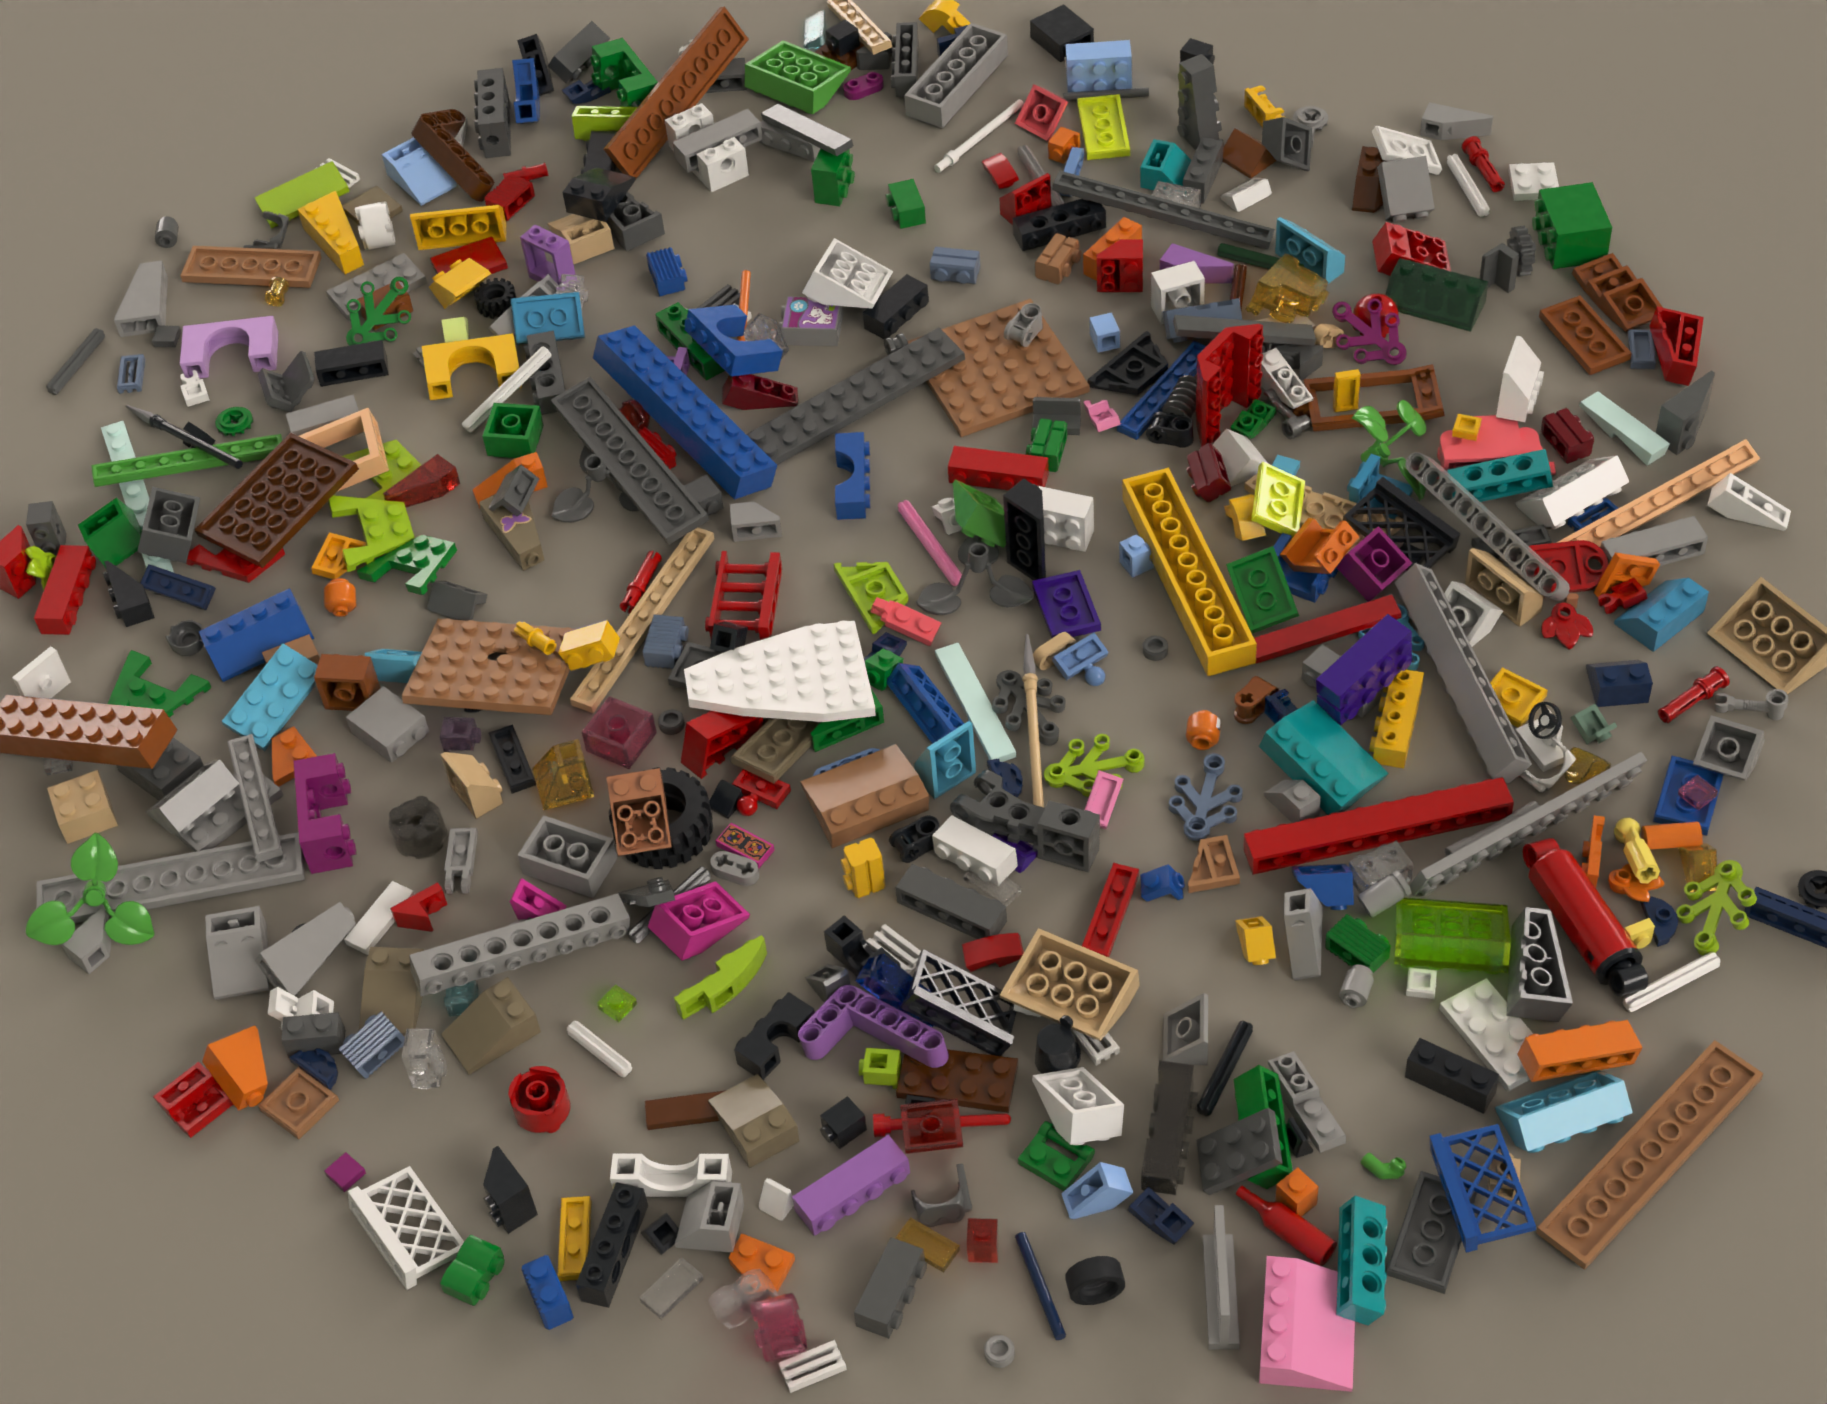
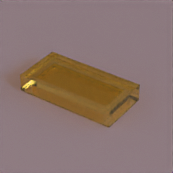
[895,1217,960,1273]

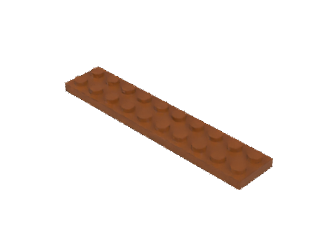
[603,6,749,179]

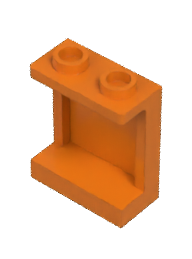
[1280,518,1359,574]

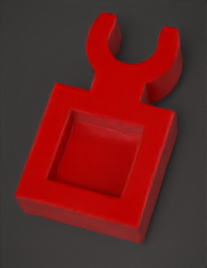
[1597,578,1648,614]

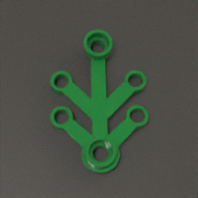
[346,277,411,346]

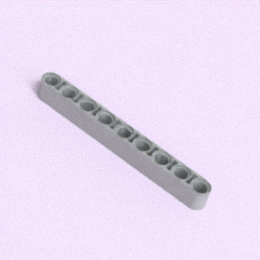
[1405,452,1570,601]

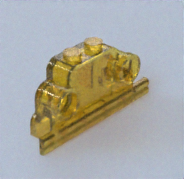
[1245,253,1329,323]

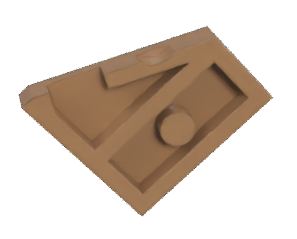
[1188,835,1240,893]

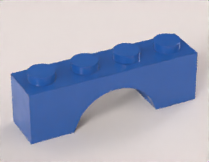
[835,432,871,520]

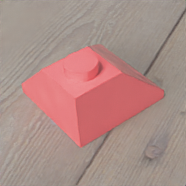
[1015,84,1068,141]

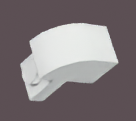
[268,987,334,1030]

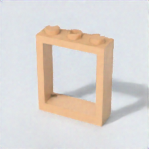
[299,408,389,492]

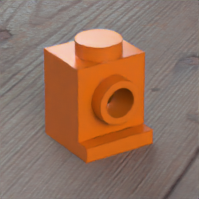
[1048,127,1080,164]

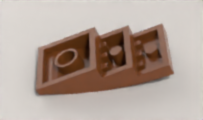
[1572,253,1663,332]

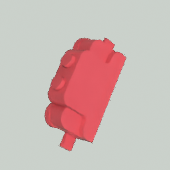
[1436,415,1556,479]

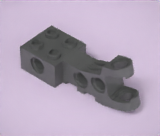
[950,770,1100,873]

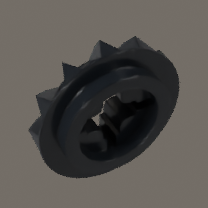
[1797,870,1827,909]

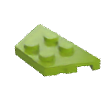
[833,562,909,634]

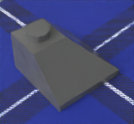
[1262,117,1312,171]

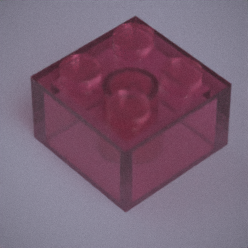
[582,696,657,769]

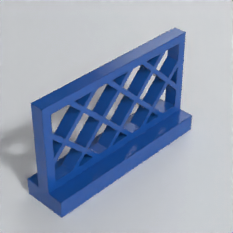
[1429,1124,1536,1253]

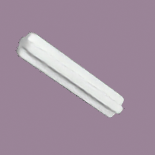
[567,1021,632,1077]

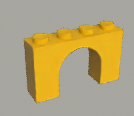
[422,333,522,400]

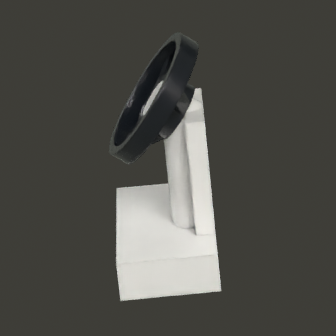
[1515,702,1564,772]

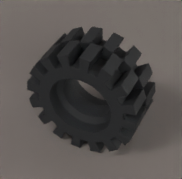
[474,278,516,319]

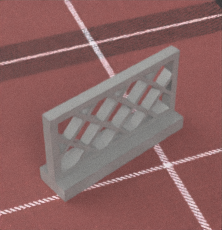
[1203,1205,1240,1350]

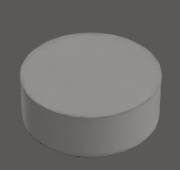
[984,1335,1015,1368]

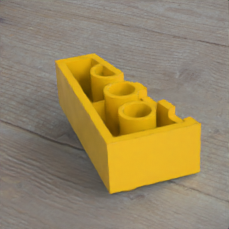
[297,191,364,274]

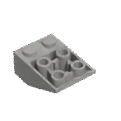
[205,906,269,1000]

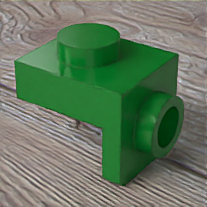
[865,648,904,691]

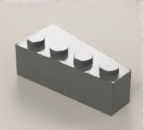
[606,192,665,251]

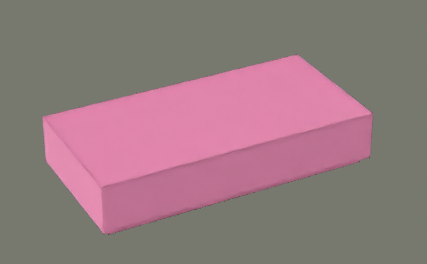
[1085,770,1124,829]

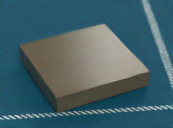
[342,186,403,226]

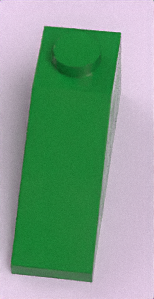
[811,689,884,752]

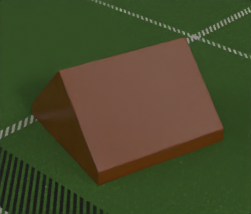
[1223,128,1277,179]

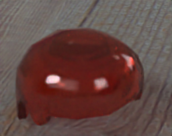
[619,399,650,432]

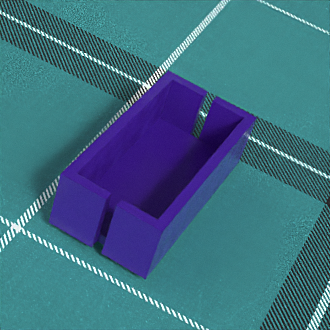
[1316,614,1412,726]

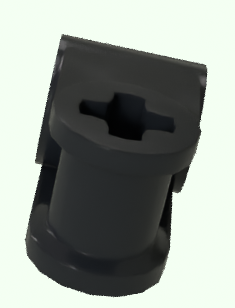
[1146,412,1194,448]
[889,815,940,863]

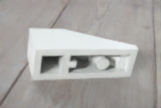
[1708,473,1791,531]

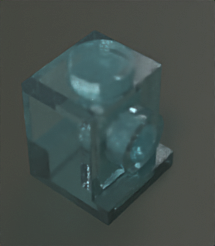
[444,980,478,1017]

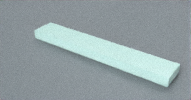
[935,643,1016,762]

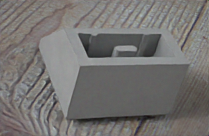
[675,1181,744,1252]

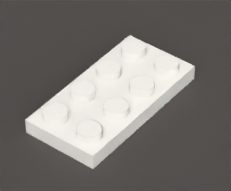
[1439,978,1533,1092]

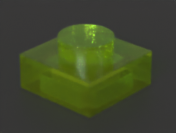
[597,984,637,1022]

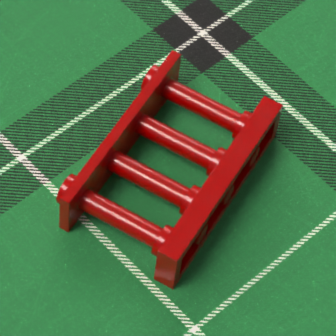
[705,551,783,640]

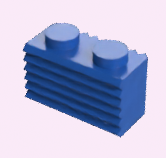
[646,247,688,297]
[521,1255,574,1330]

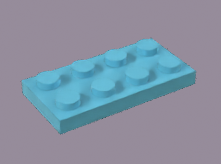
[222,644,318,751]

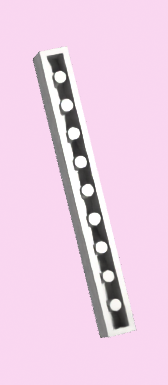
[1394,563,1532,784]

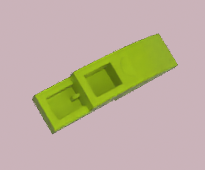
[674,935,767,1020]

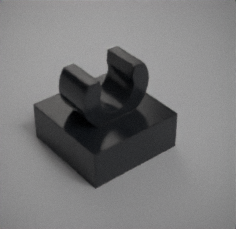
[183,421,216,448]

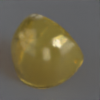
[1564,747,1611,785]

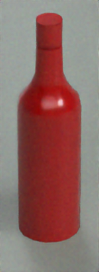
[1236,1185,1337,1266]

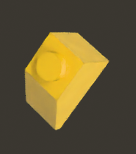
[1235,916,1276,965]

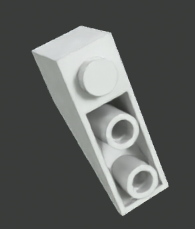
[1261,348,1314,409]

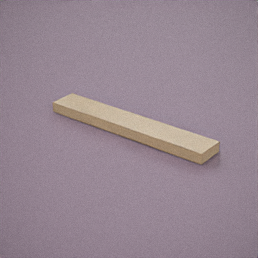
[827,0,892,55]

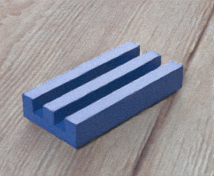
[1567,498,1619,532]

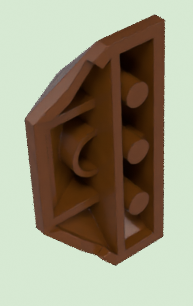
[1352,146,1387,213]

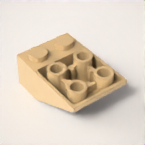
[548,214,614,264]

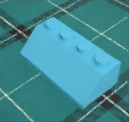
[1495,1070,1633,1153]

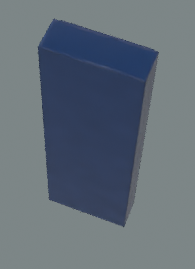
[140,564,216,610]

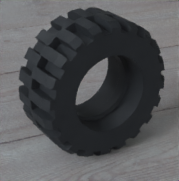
[609,767,713,869]

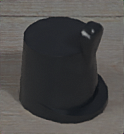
[1035,1015,1081,1074]

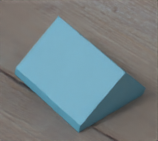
[365,649,422,683]

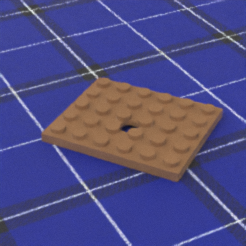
[402,618,577,715]

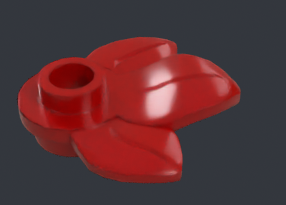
[1541,602,1593,650]

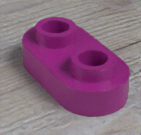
[843,72,884,100]

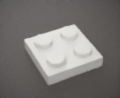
[1508,162,1559,201]

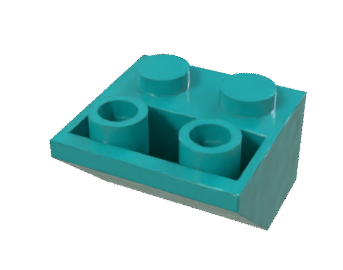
[1140,139,1192,196]

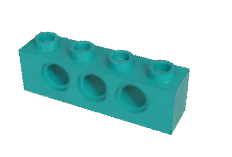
[1447,449,1553,502]
[1336,1196,1388,1325]

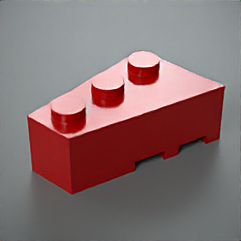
[1649,306,1704,386]
[681,711,763,779]

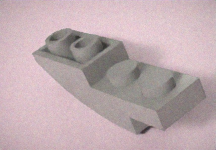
[488,275,564,336]
[1268,1051,1346,1153]

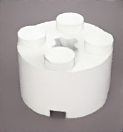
[355,201,396,250]

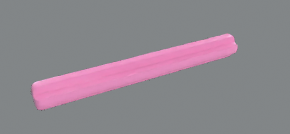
[898,500,962,586]

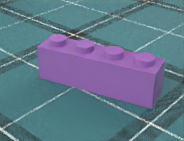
[792,1135,910,1236]

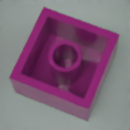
[1336,526,1412,602]

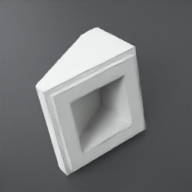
[759,1178,794,1221]

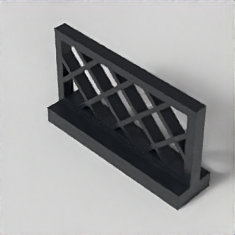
[1343,477,1460,569]
[901,949,1017,1056]

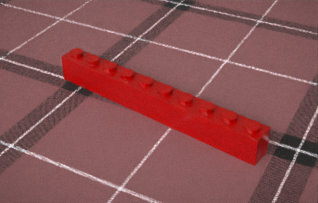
[1243,777,1514,875]

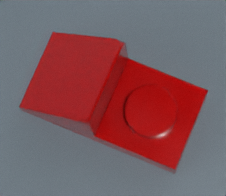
[390,882,448,932]

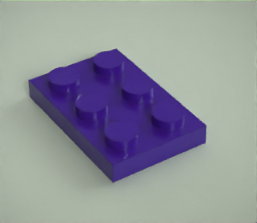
[1032,570,1101,639]

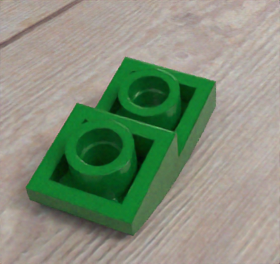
[1230,399,1276,439]

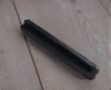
[1197,1020,1253,1116]

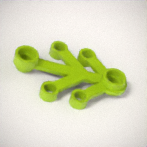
[1044,734,1144,797]
[1676,860,1757,956]

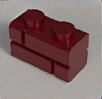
[1541,408,1594,464]
[1186,443,1232,503]

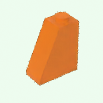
[202,1025,268,1111]

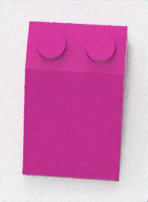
[648,881,750,961]

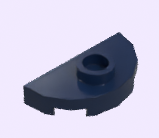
[987,759,1023,797]
[1640,896,1678,947]
[289,1048,338,1090]

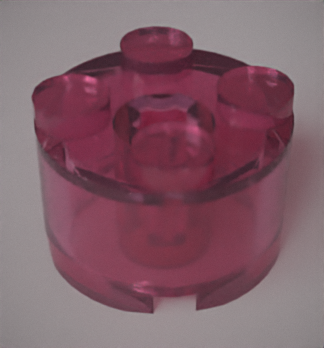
[750,1292,807,1362]

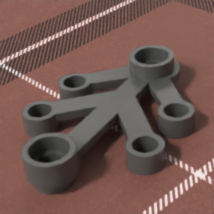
[992,670,1066,745]

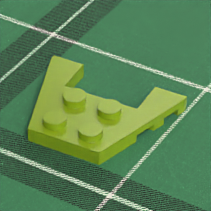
[342,440,423,501]
[328,495,415,572]

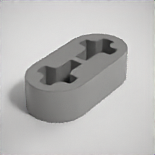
[710,851,759,886]

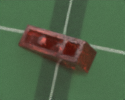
[383,454,460,507]

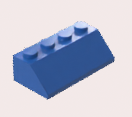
[199,588,314,682]

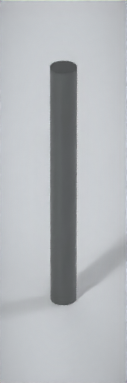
[1063,88,1149,101]

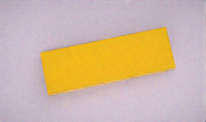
[557,1196,592,1281]

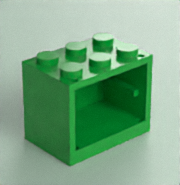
[1532,182,1612,269]

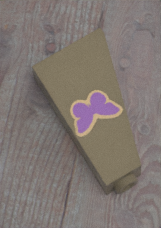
[479,494,544,571]

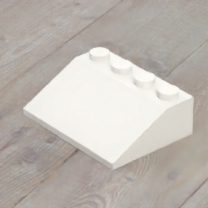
[802,238,893,309]

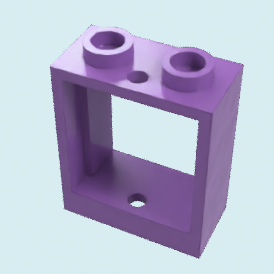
[520,225,577,294]

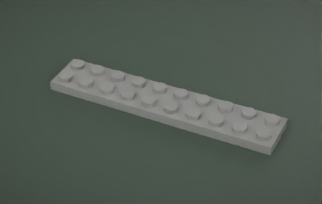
[1409,752,1647,897]
[37,832,305,923]

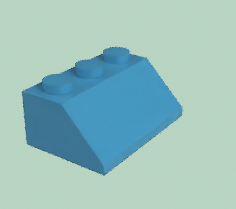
[1614,578,1709,652]

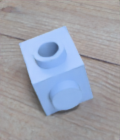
[1089,312,1120,353]

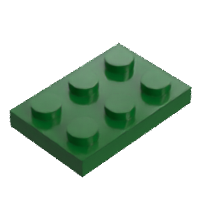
[1226,546,1300,634]

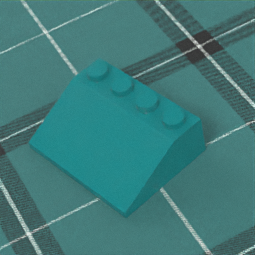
[1259,700,1389,815]

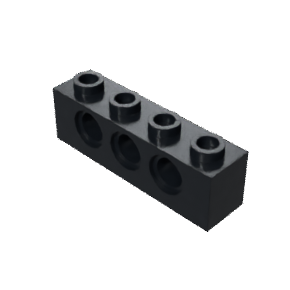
[1013,199,1106,251]
[576,1182,648,1308]

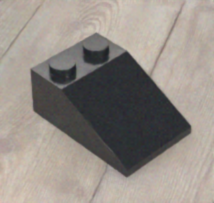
[562,167,636,222]

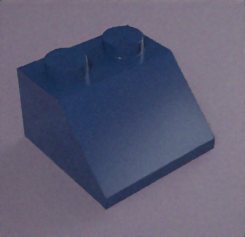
[1586,660,1653,707]

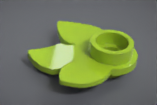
[25,546,56,590]

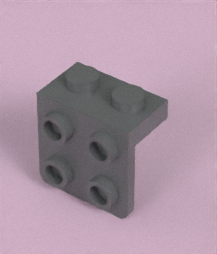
[258,351,314,412]

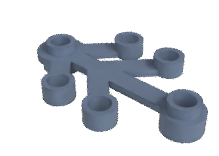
[1169,753,1243,841]

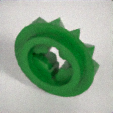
[215,407,254,437]

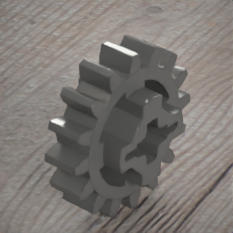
[1507,225,1536,277]

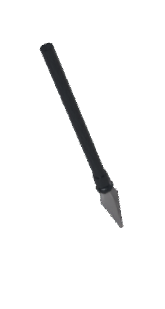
[126,405,243,469]

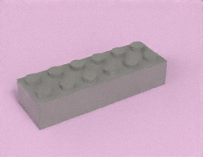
[904,23,1008,128]

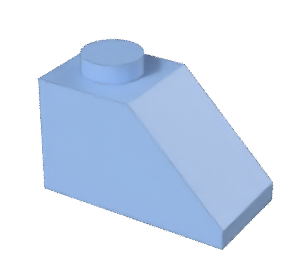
[1061,1162,1133,1219]

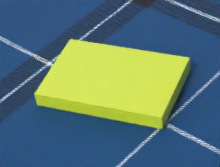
[1251,462,1305,538]

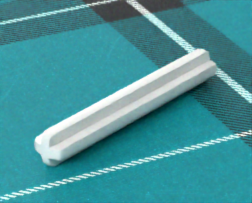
[1447,154,1490,217]
[1622,952,1721,1012]

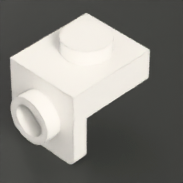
[932,498,962,535]

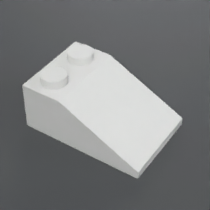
[1032,1067,1124,1145]

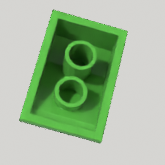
[953,479,1006,548]

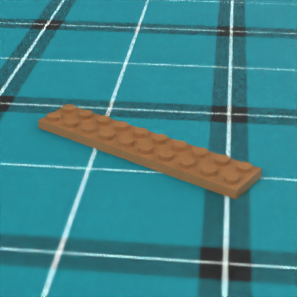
[1536,1040,1764,1270]

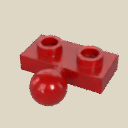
[732,769,791,816]

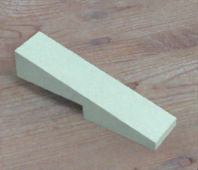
[1579,391,1670,466]

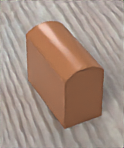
[1564,593,1579,609]

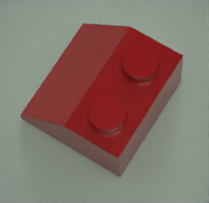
[0,525,36,599]

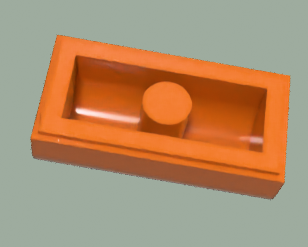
[1641,822,1703,850]

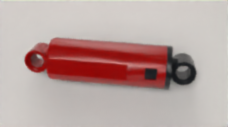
[1522,838,1648,996]

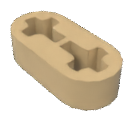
[1314,324,1344,349]
[1033,632,1077,670]

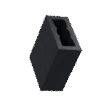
[1030,4,1094,62]

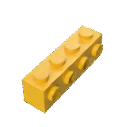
[1369,670,1424,769]

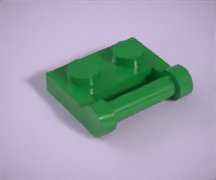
[1018,1121,1095,1191]

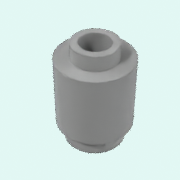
[1339,965,1374,1008]

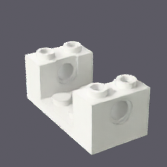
[665,103,749,193]

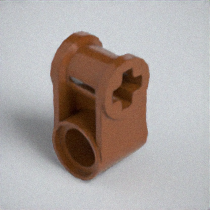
[1234,676,1279,724]

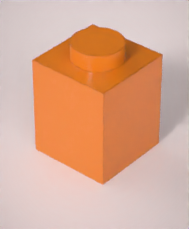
[1275,1167,1319,1217]

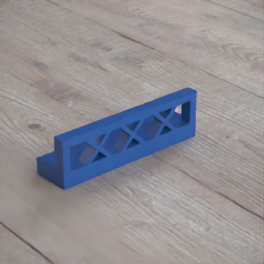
[887,663,965,744]

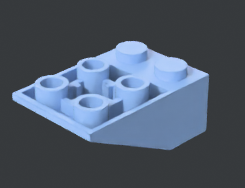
[382,137,457,206]

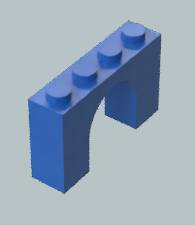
[684,304,783,376]

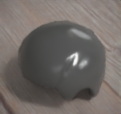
[166,620,204,656]

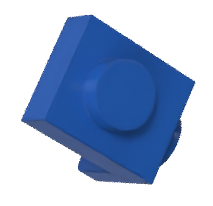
[1140,864,1185,902]

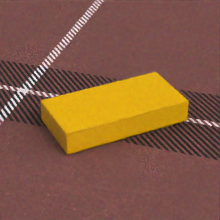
[1333,369,1361,412]

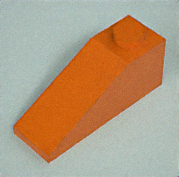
[472,452,548,509]

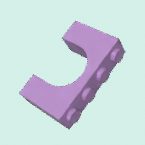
[180,316,278,378]

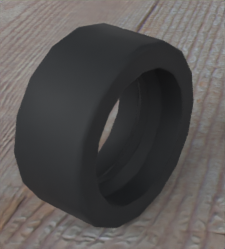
[1065,1256,1125,1305]

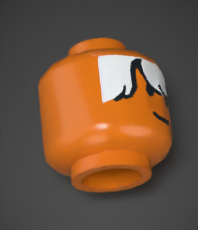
[1186,710,1221,750]

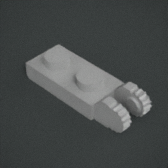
[444,828,478,894]

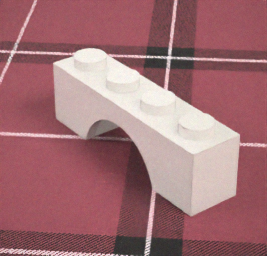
[610,1154,732,1197]

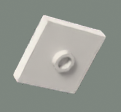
[12,646,71,699]

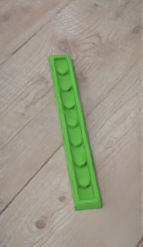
[91,434,282,487]

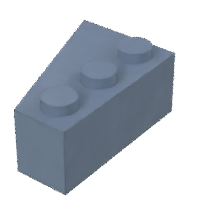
[1163,298,1242,343]

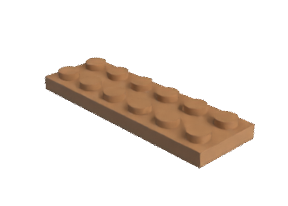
[180,246,322,288]

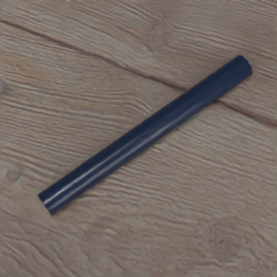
[1015,1232,1066,1340]

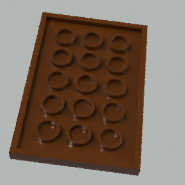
[194,433,359,568]

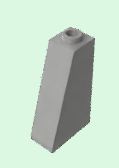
[114,261,168,337]
[255,902,356,997]

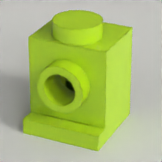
[859,1048,902,1089]

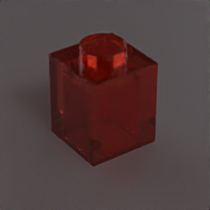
[967,1218,999,1263]

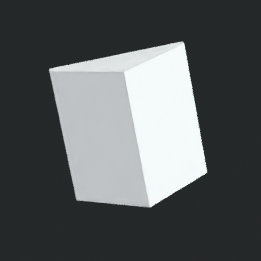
[1213,428,1268,487]

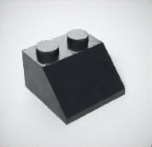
[483,1146,538,1234]

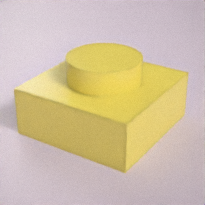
[1624,918,1655,949]

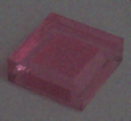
[1678,775,1718,811]

